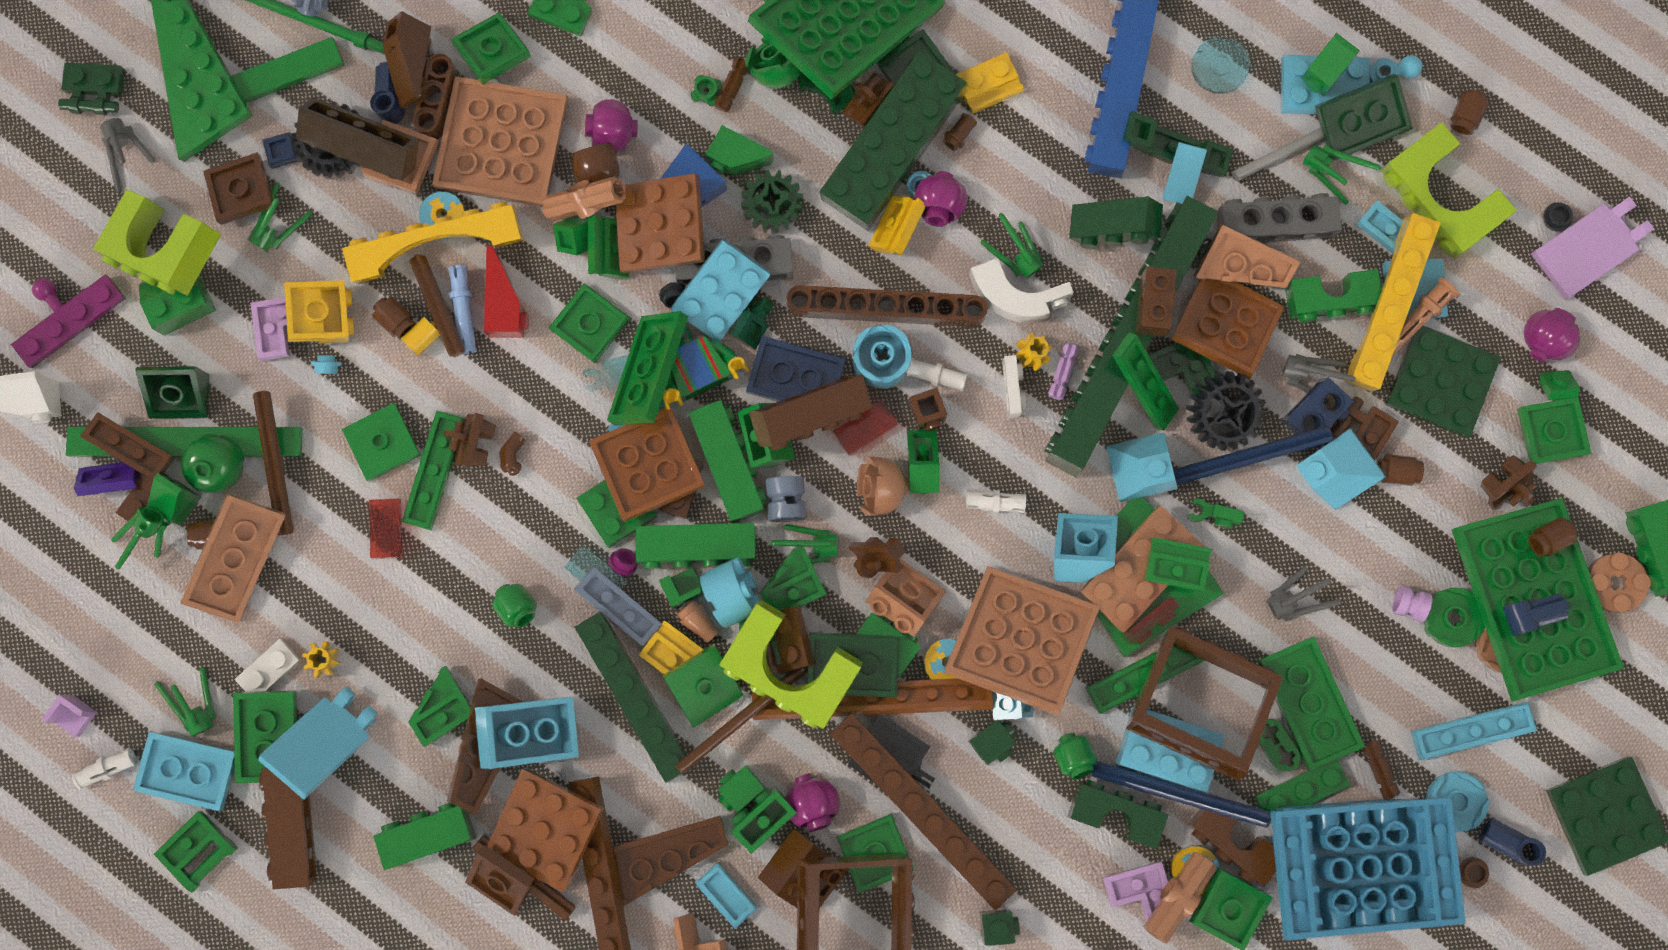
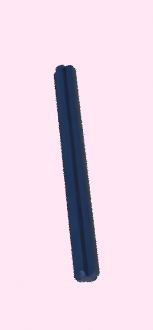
[1173,426,1333,485]
[1092,761,1271,828]

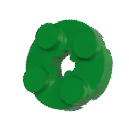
[1424,588,1485,648]

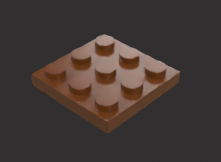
[616,173,705,273]
[1170,278,1285,379]
[589,406,706,522]
[487,767,605,892]

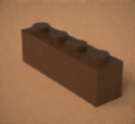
[749,374,872,450]
[259,767,317,890]

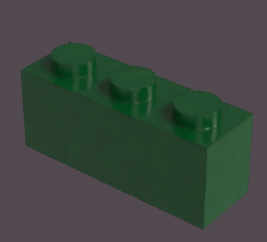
[1069,196,1163,249]

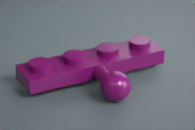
[11,274,126,368]

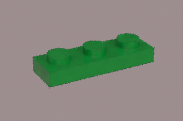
[1254,759,1350,823]

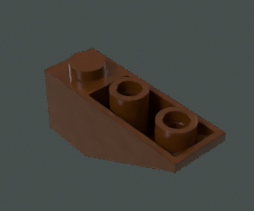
[382,11,432,109]

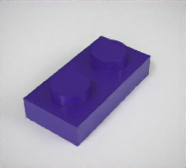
[74,462,140,496]

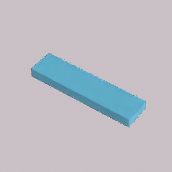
[1410,702,1537,760]

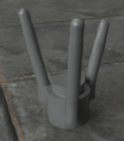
[100,118,155,194]
[1282,354,1356,404]
[1267,566,1342,621]

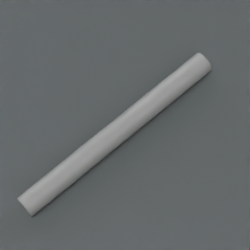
[1233,128,1324,181]

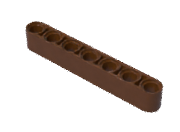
[786,285,988,327]

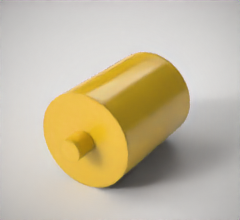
[401,317,440,356]

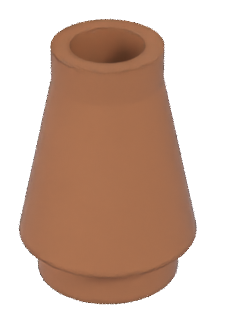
[676,599,720,643]

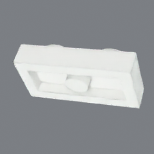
[1002,355,1026,419]
[235,639,302,692]

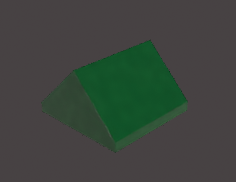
[135,366,210,419]

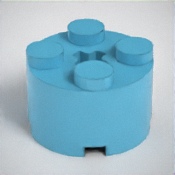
[853,325,912,389]
[700,557,760,628]

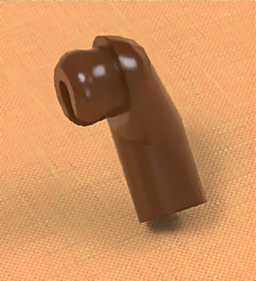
[499,431,526,476]

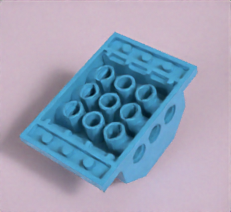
[1270,797,1466,940]

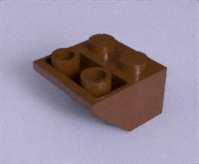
[757,828,848,909]

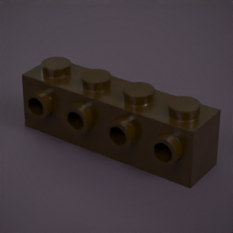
[296,97,419,181]

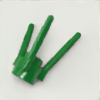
[1302,144,1381,205]
[247,182,312,252]
[980,213,1044,279]
[111,507,168,569]
[771,524,837,569]
[154,667,217,737]

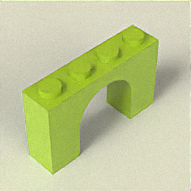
[1381,122,1517,259]
[92,189,222,296]
[719,599,863,729]

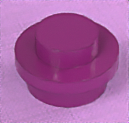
[608,548,638,576]

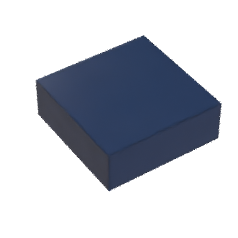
[262,132,299,169]

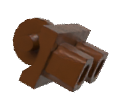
[842,73,895,127]
[443,413,496,467]
[1481,455,1537,510]
[849,537,906,578]

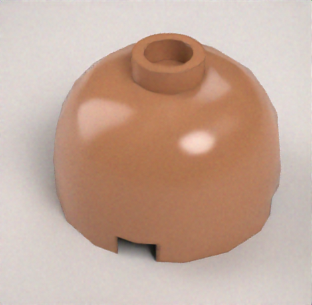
[857,457,909,516]

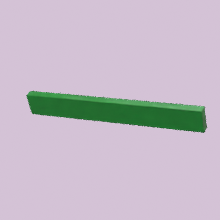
[66,427,303,457]

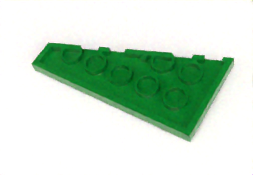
[151,0,253,162]

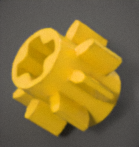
[1016,333,1052,371]
[302,641,342,678]

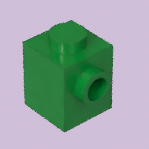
[718,765,766,813]

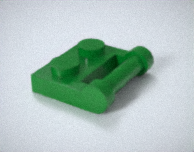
[154,811,238,893]

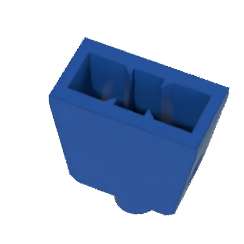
[660,144,727,207]

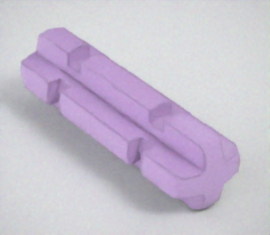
[1048,343,1079,400]

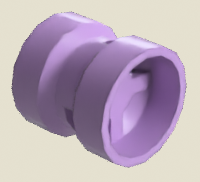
[1392,585,1432,622]

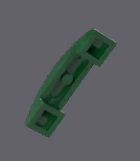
[1123,111,1233,177]

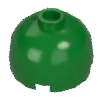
[745,37,801,88]
[181,434,244,493]

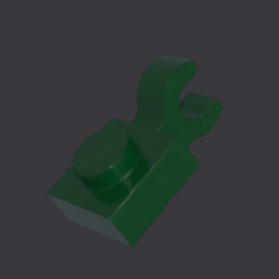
[731,295,773,350]

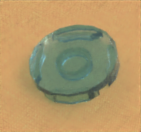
[1192,37,1250,94]

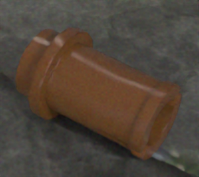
[943,113,977,151]

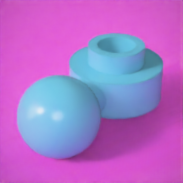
[1370,55,1422,83]

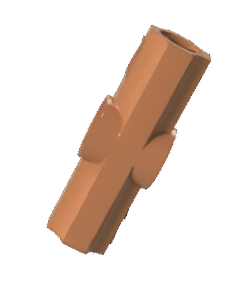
[542,176,626,221]
[1143,852,1217,944]

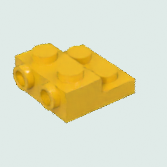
[284,280,354,344]

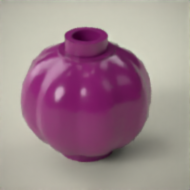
[585,99,638,154]
[913,171,968,227]
[1523,308,1580,363]
[785,773,840,832]

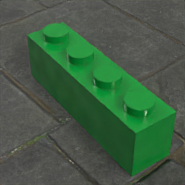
[688,400,768,523]
[635,523,757,569]

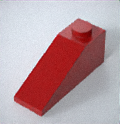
[484,246,529,338]

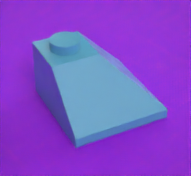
[1296,428,1386,510]
[1106,432,1178,502]
[1054,513,1118,583]

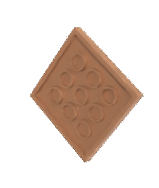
[432,76,568,207]
[945,566,1100,716]

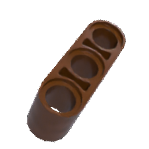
[413,53,458,140]

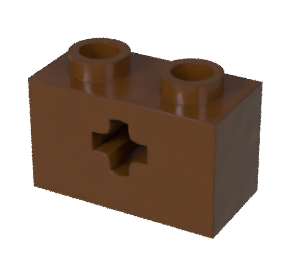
[1136,267,1177,337]

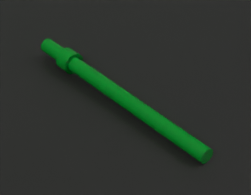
[245,0,385,55]

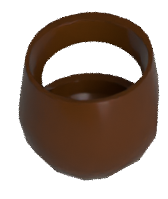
[573,142,620,183]

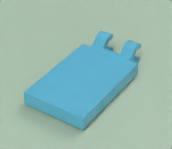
[258,687,378,799]

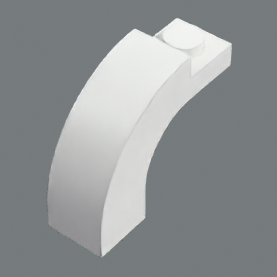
[969,258,1074,323]

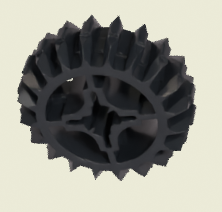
[291,101,361,179]
[1186,371,1267,451]

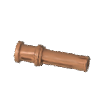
[1393,277,1461,356]

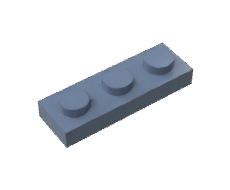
[574,566,662,646]

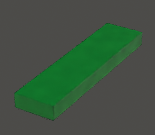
[232,37,345,103]
[1112,333,1179,431]
[402,410,466,531]
[1085,646,1205,714]

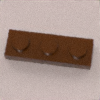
[80,412,174,480]

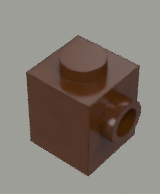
[908,387,947,432]

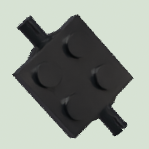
[848,715,936,789]

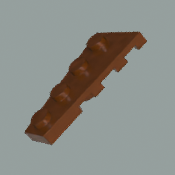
[447,678,523,815]
[612,815,729,907]

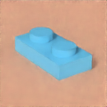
[1356,200,1403,254]

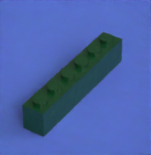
[574,612,694,783]

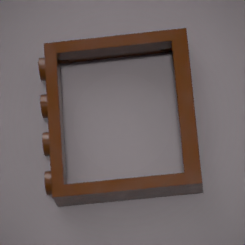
[1126,626,1283,781]
[797,853,915,950]

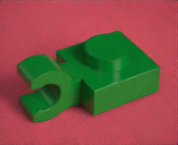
[1187,499,1244,529]

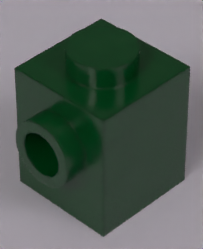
[968,719,1016,765]
[979,909,1020,946]

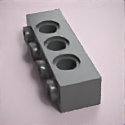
[1217,193,1342,243]
[675,235,793,286]

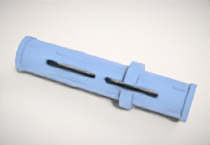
[448,265,477,354]

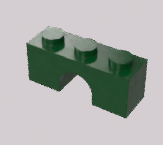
[1067,780,1168,849]

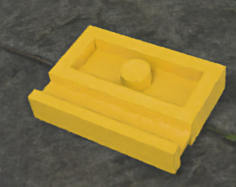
[956,52,1024,114]
[868,196,925,256]
[639,620,704,675]

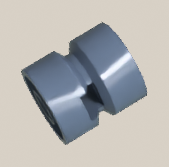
[765,476,807,522]

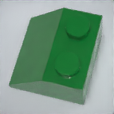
[139,274,216,336]

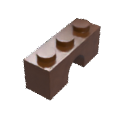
[1188,809,1276,886]

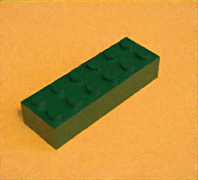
[819,50,967,231]

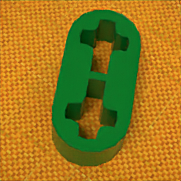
[1259,719,1301,771]

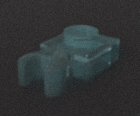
[582,355,628,392]

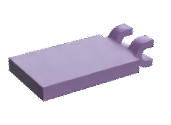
[1531,197,1654,300]

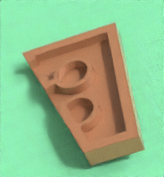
[1193,223,1300,288]

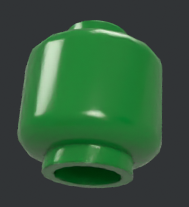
[492,583,537,628]
[1053,732,1098,780]

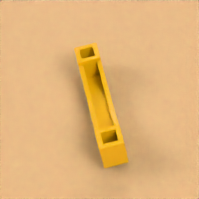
[342,201,525,284]
[1344,213,1441,392]

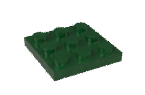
[1385,326,1501,439]
[1546,756,1668,876]

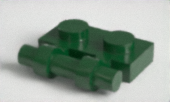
[58,62,125,115]

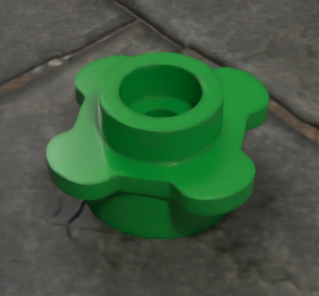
[690,75,722,106]

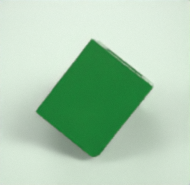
[553,215,590,256]
[659,568,704,609]

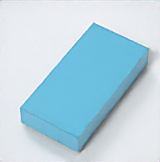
[1162,142,1207,204]
[695,862,758,929]

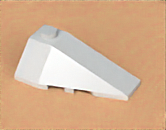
[0,371,62,423]

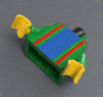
[662,327,749,410]

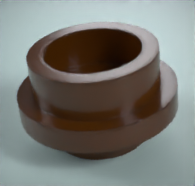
[1459,857,1489,888]

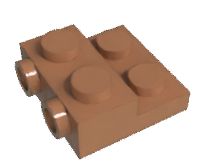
[361,120,439,194]
[865,558,946,637]

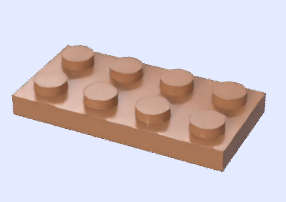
[180,492,285,623]
[1079,505,1204,633]

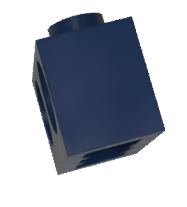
[1281,377,1354,435]

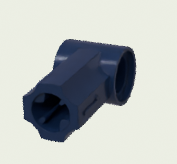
[370,62,405,124]
[1503,593,1570,636]
[1479,818,1546,866]

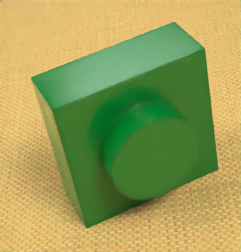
[1539,370,1580,400]

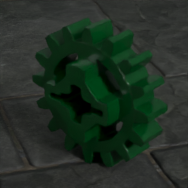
[741,170,803,233]

